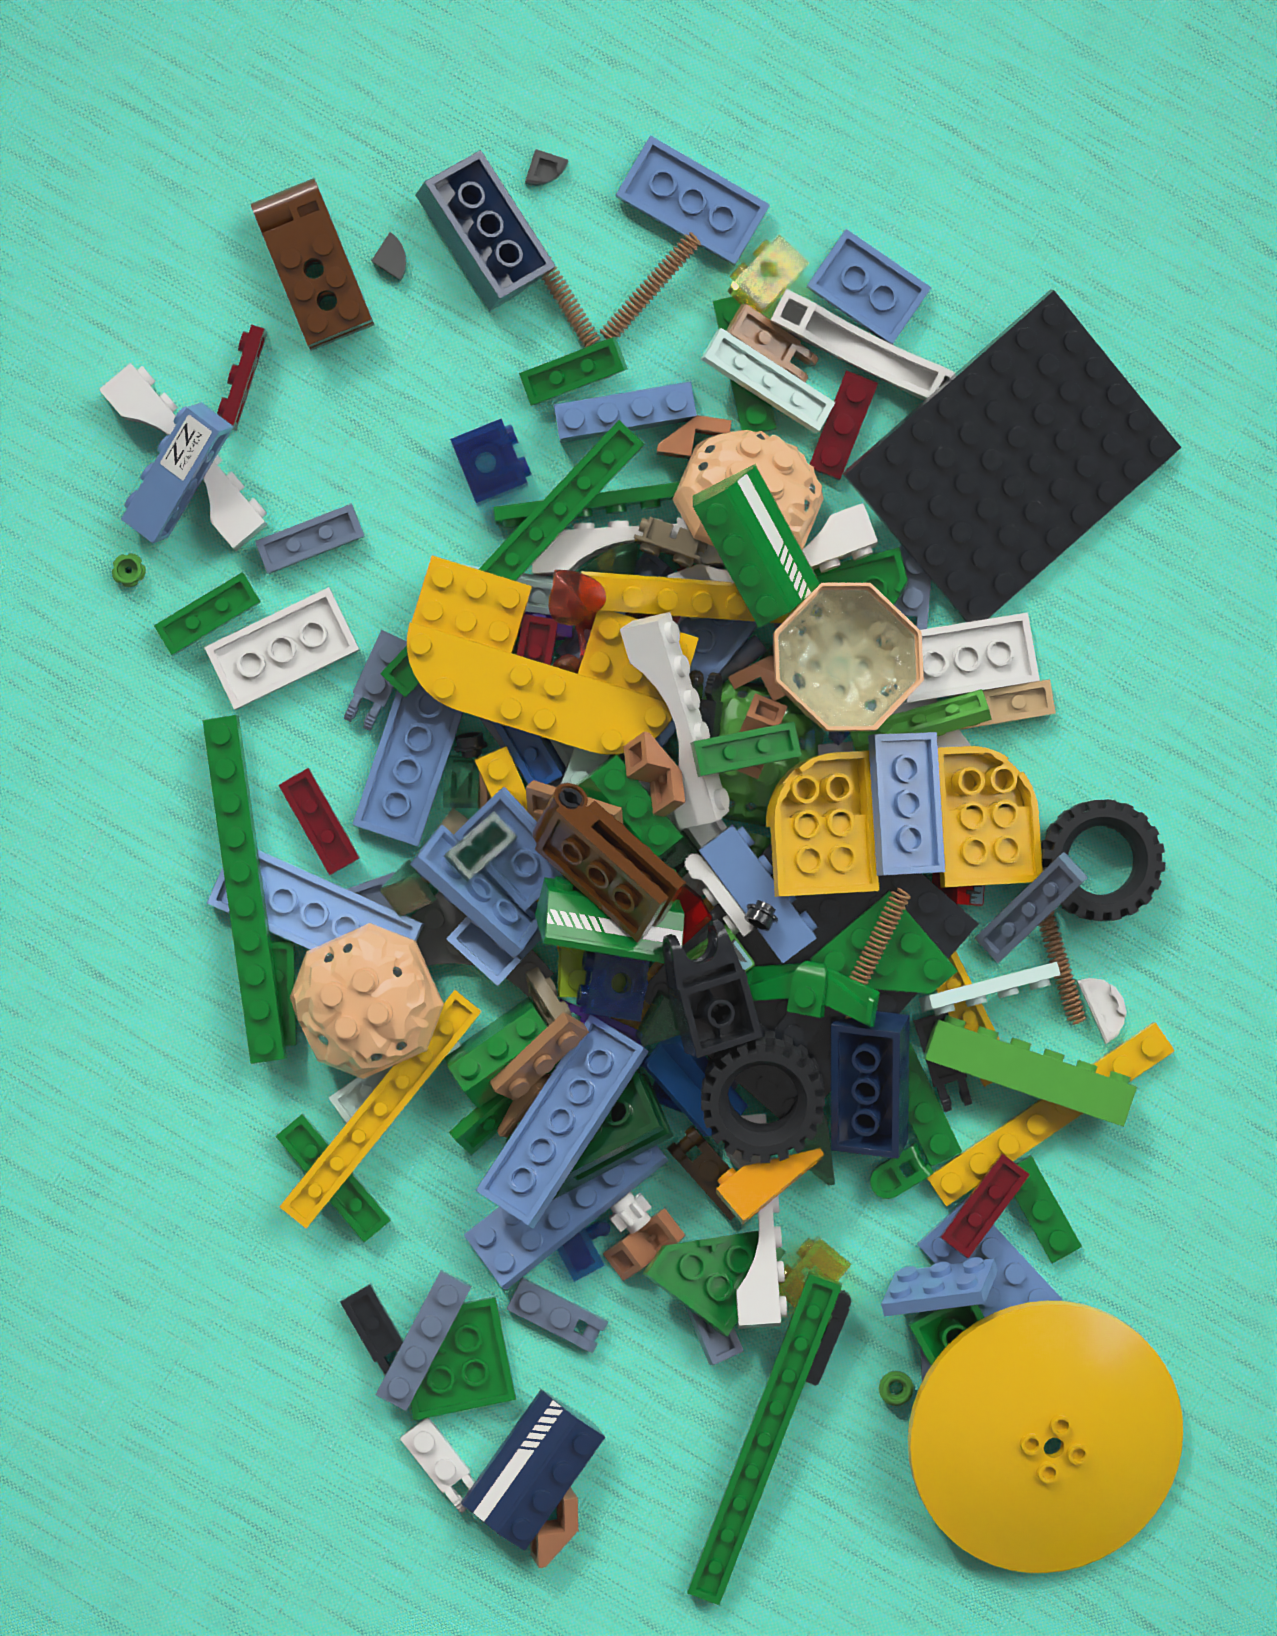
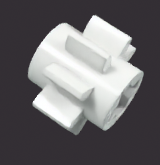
[609,1192,652,1234]

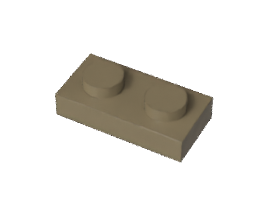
[525,967,572,1026]

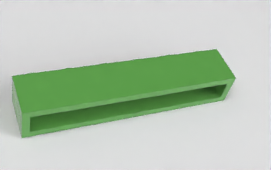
[923,1015,1137,1127]

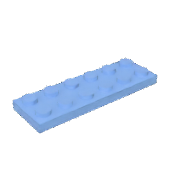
[207,850,424,977]

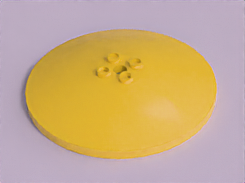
[908,1301,1183,1573]

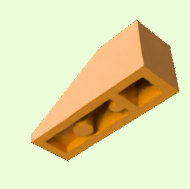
[716,1148,824,1225]

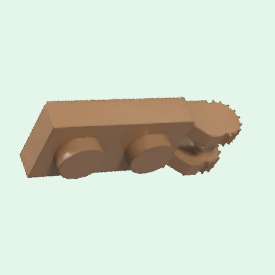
[726,304,819,383]

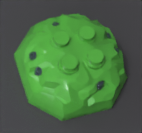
[678,680,825,828]

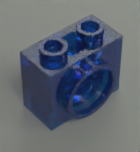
[450,418,532,506]
[576,950,650,1022]

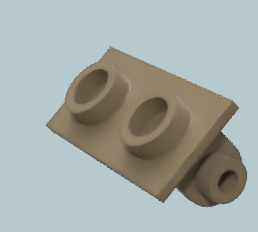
[634,517,708,568]

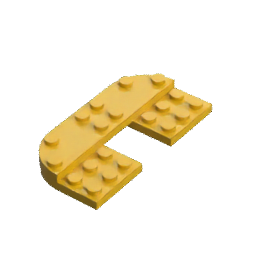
[407,555,699,754]
[766,746,1043,897]

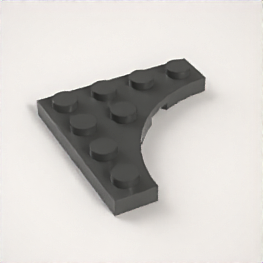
[411,891,554,997]

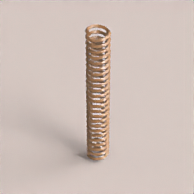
[600,232,701,339]
[541,257,613,379]
[845,888,911,1019]
[1038,911,1087,1025]

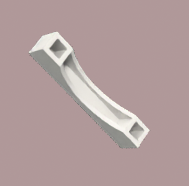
[770,289,955,401]
[99,363,268,551]
[667,503,878,621]
[532,517,725,576]
[620,612,729,829]
[726,1114,787,1329]

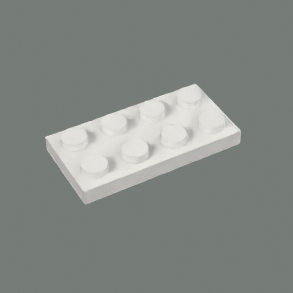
[204,587,360,710]
[904,613,1040,703]

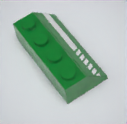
[693,463,820,627]
[535,876,684,963]

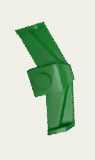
[746,961,880,1027]

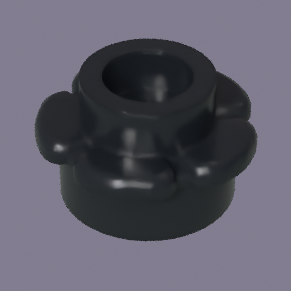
[454,732,487,758]
[744,900,778,931]

